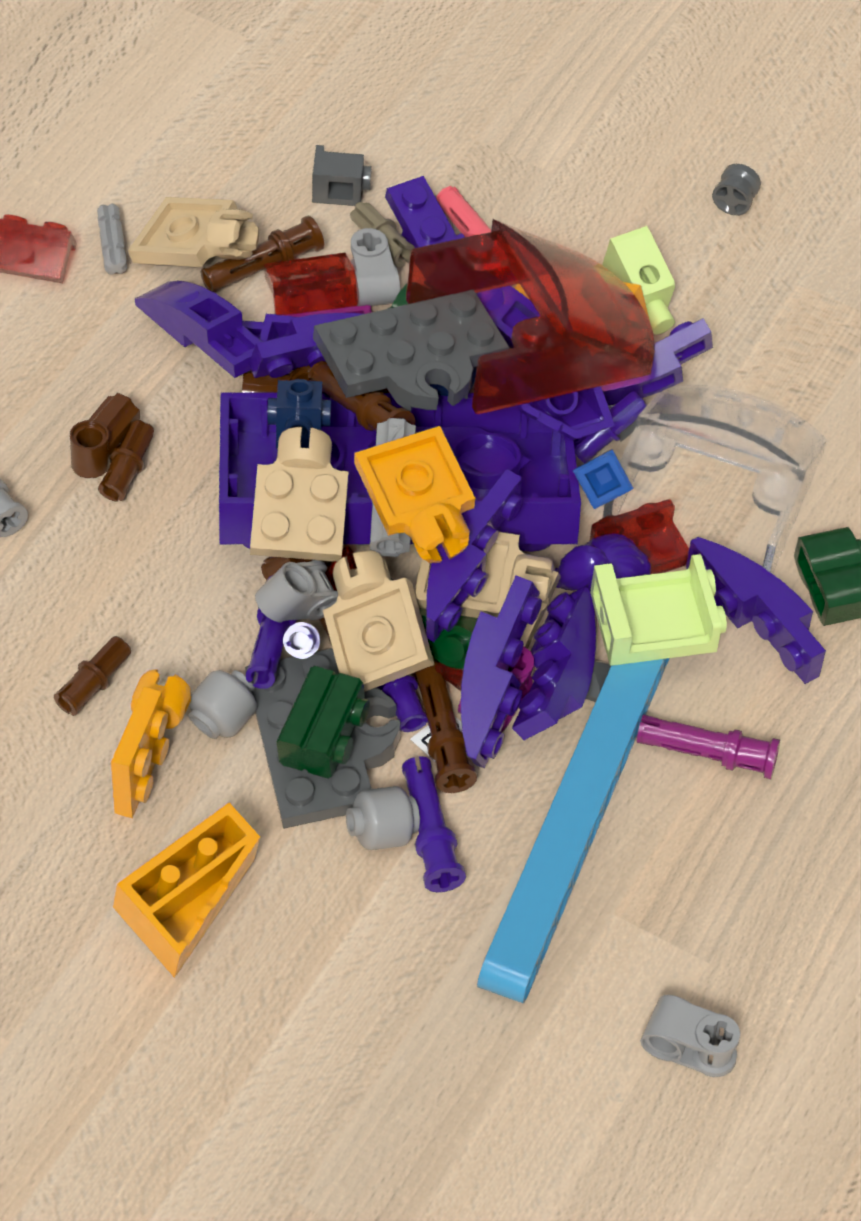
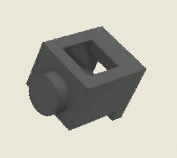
[312,145,372,206]

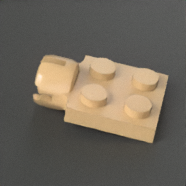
[128,197,259,267]
[250,427,348,562]
[415,532,554,618]
[323,551,434,692]

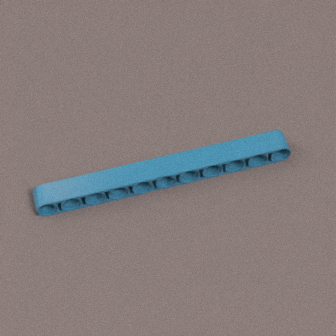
[477,658,670,1003]

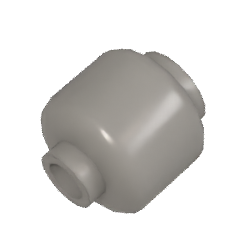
[188,670,257,739]
[346,786,420,850]

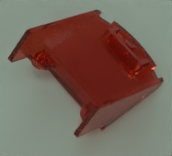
[406,219,655,414]

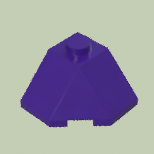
[505,343,615,440]

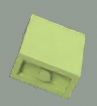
[590,554,727,666]

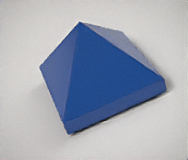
[573,449,634,509]

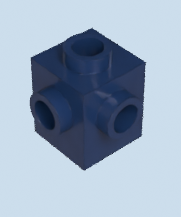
[268,379,331,450]

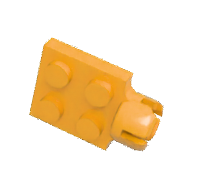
[354,426,475,563]
[111,669,191,818]

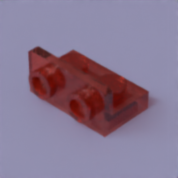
[0,214,77,284]
[264,252,358,316]
[589,499,689,575]

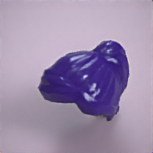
[553,534,651,591]

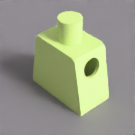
[599,226,675,335]

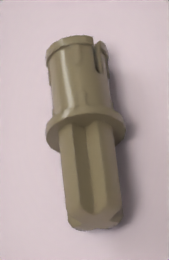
[350,202,416,267]

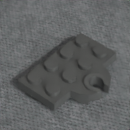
[313,289,509,412]
[245,648,401,829]

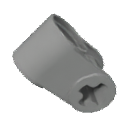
[350,228,401,306]
[255,560,338,622]
[640,995,740,1077]

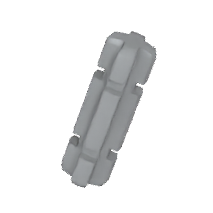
[97,203,127,275]

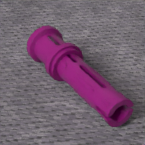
[637,714,780,780]

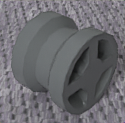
[712,164,761,216]

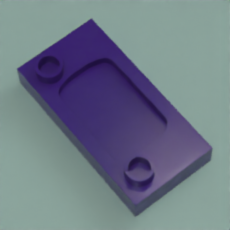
[219,392,581,552]

